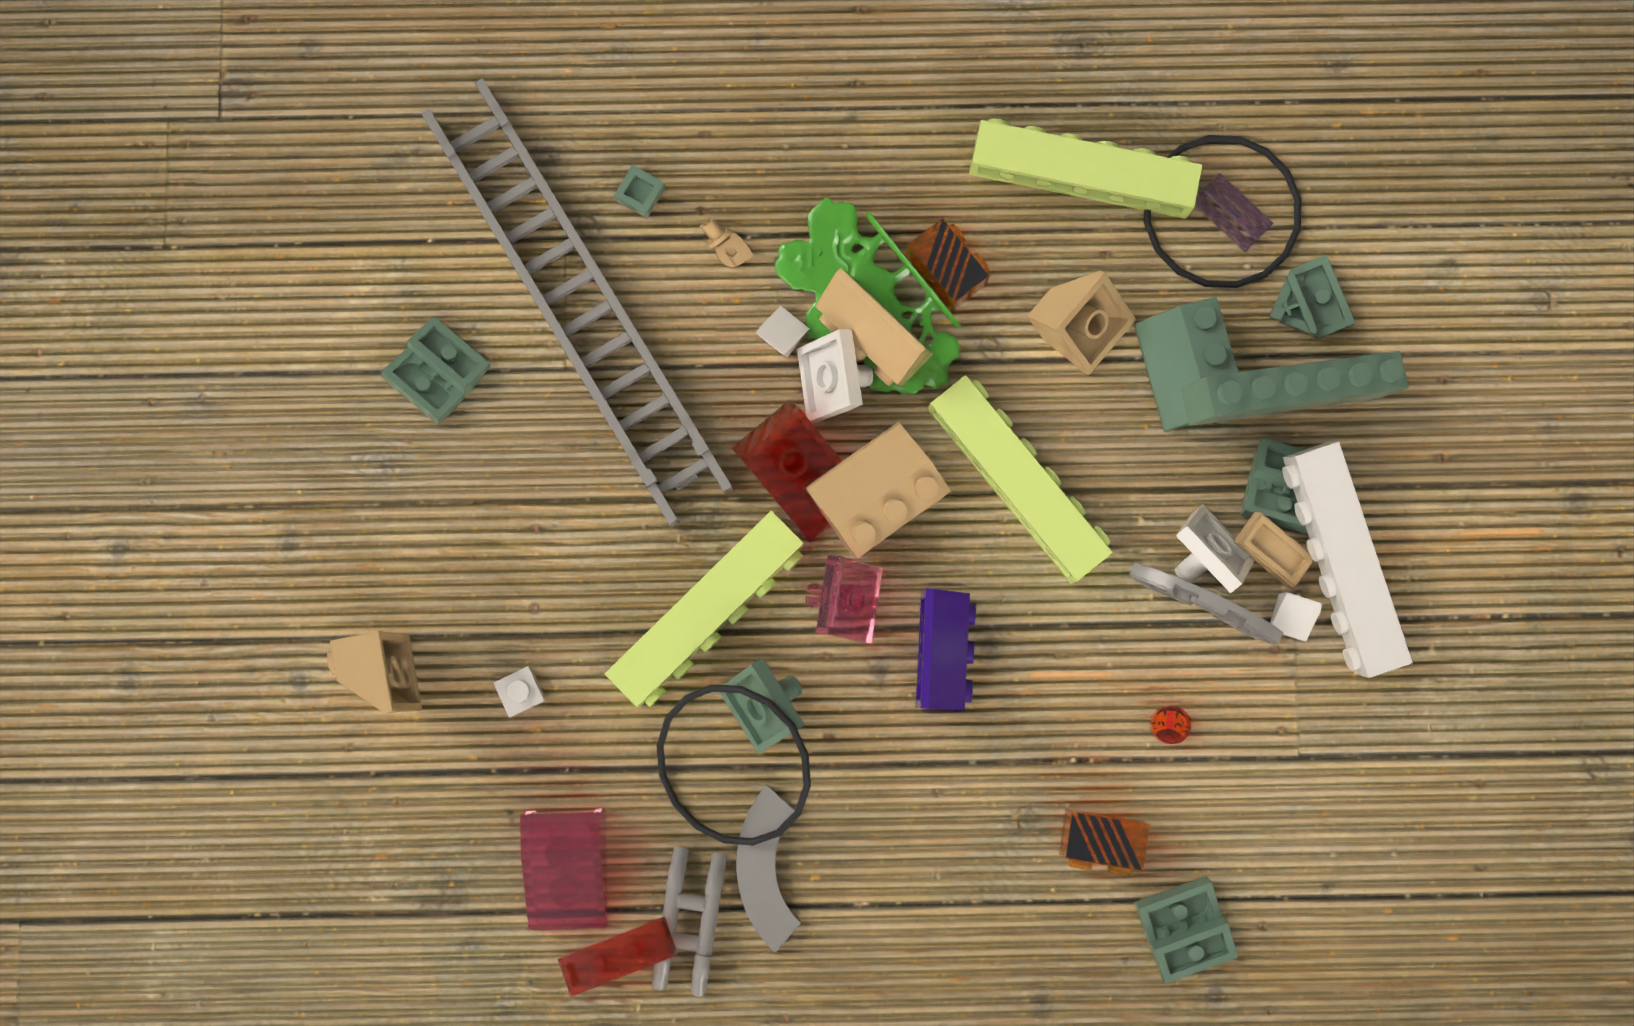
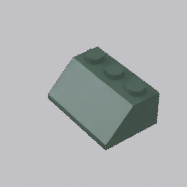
[1134,296,1238,432]

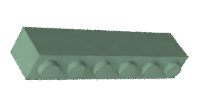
[1181,351,1409,426]

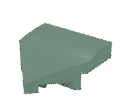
[1269,255,1355,339]

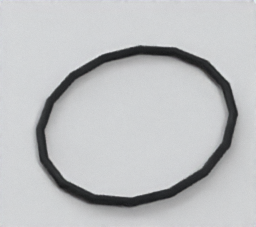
[1144,135,1301,288]
[656,684,811,846]

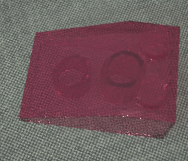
[520,808,608,930]

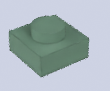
[613,165,666,218]

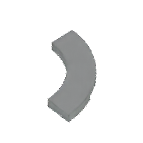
[1129,562,1284,645]
[736,784,801,953]

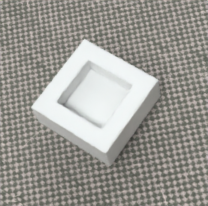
[493,666,547,718]

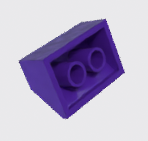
[915,588,976,710]

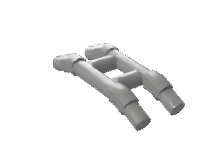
[652,847,727,996]

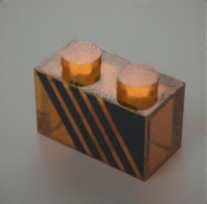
[905,218,990,312]
[1059,808,1150,876]

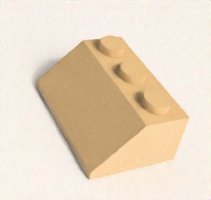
[815,268,933,387]
[805,422,951,559]
[327,631,422,713]

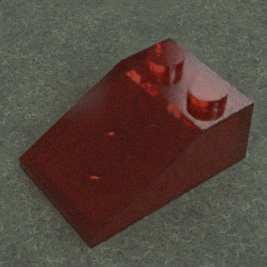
[731,400,842,542]

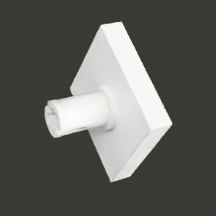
[797,329,873,422]
[1174,504,1255,593]

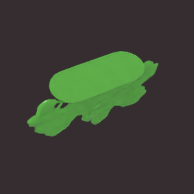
[775,197,962,394]

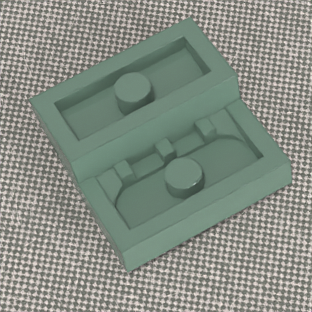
[381,316,490,425]
[1240,438,1308,535]
[1134,876,1238,984]

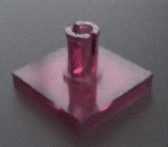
[805,555,883,643]

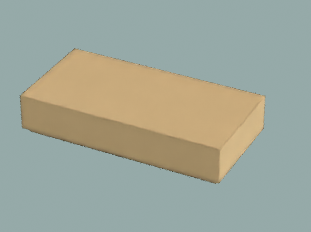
[1233,512,1314,588]

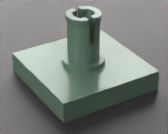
[720,658,805,754]

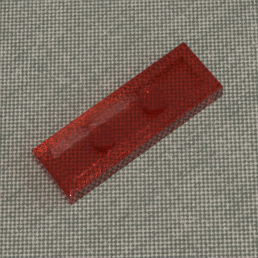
[558,916,678,997]

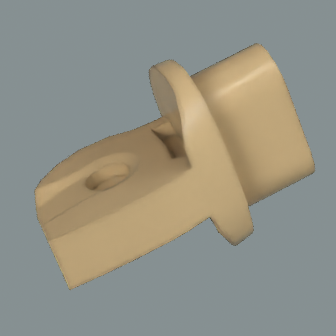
[700,217,754,267]

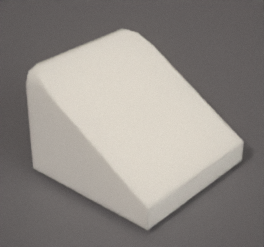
[755,306,810,358]
[1270,592,1323,642]

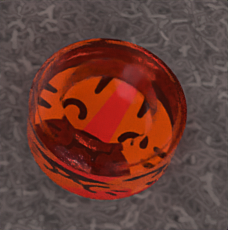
[1150,705,1191,744]

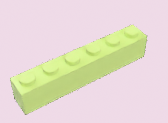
[969,119,1202,219]
[928,375,1113,584]
[605,511,804,707]

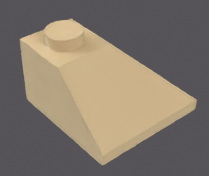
[1027,270,1136,375]

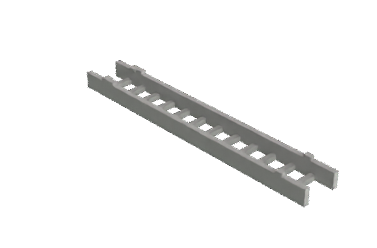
[421,78,733,527]

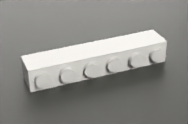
[1282,442,1413,678]

